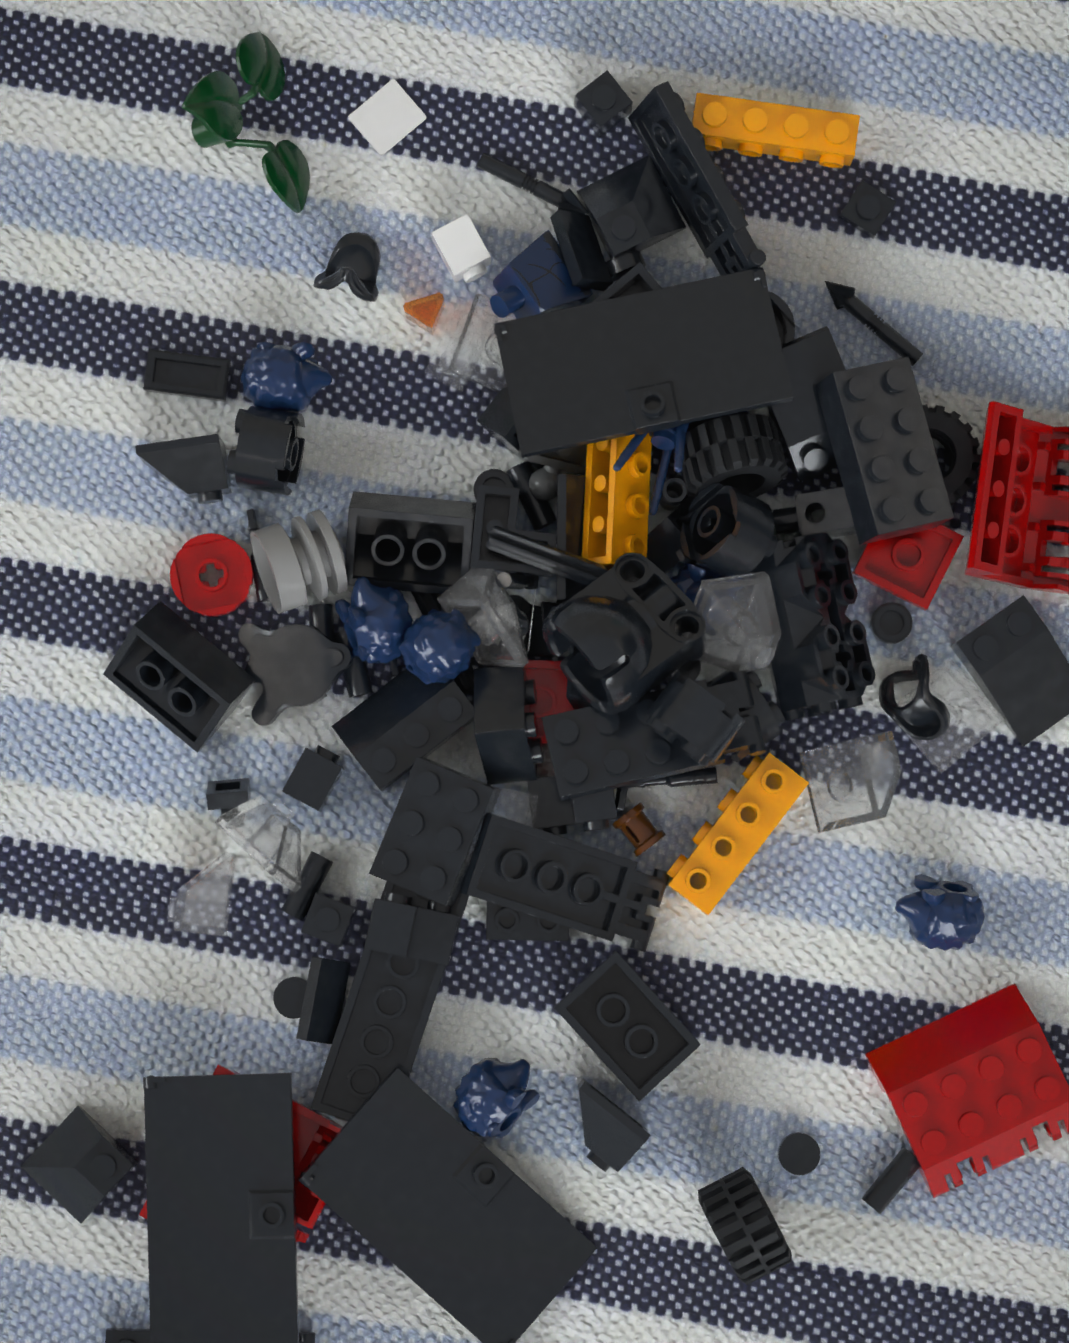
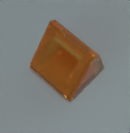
[403,292,445,335]

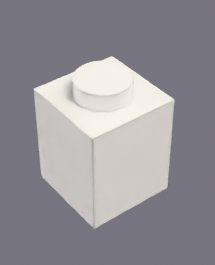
[431,213,491,283]

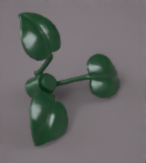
[182,31,310,213]

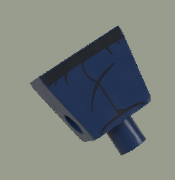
[490,230,593,319]

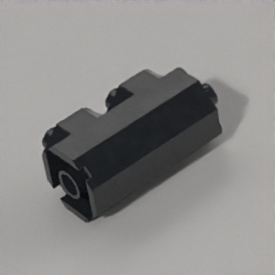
[749,533,875,722]

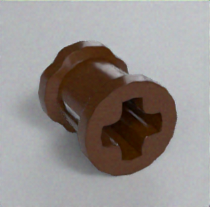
[612,802,666,857]

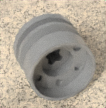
[250,509,348,614]

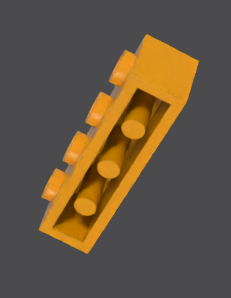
[692,93,860,168]
[582,433,652,570]
[666,752,809,915]

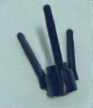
[613,423,689,516]

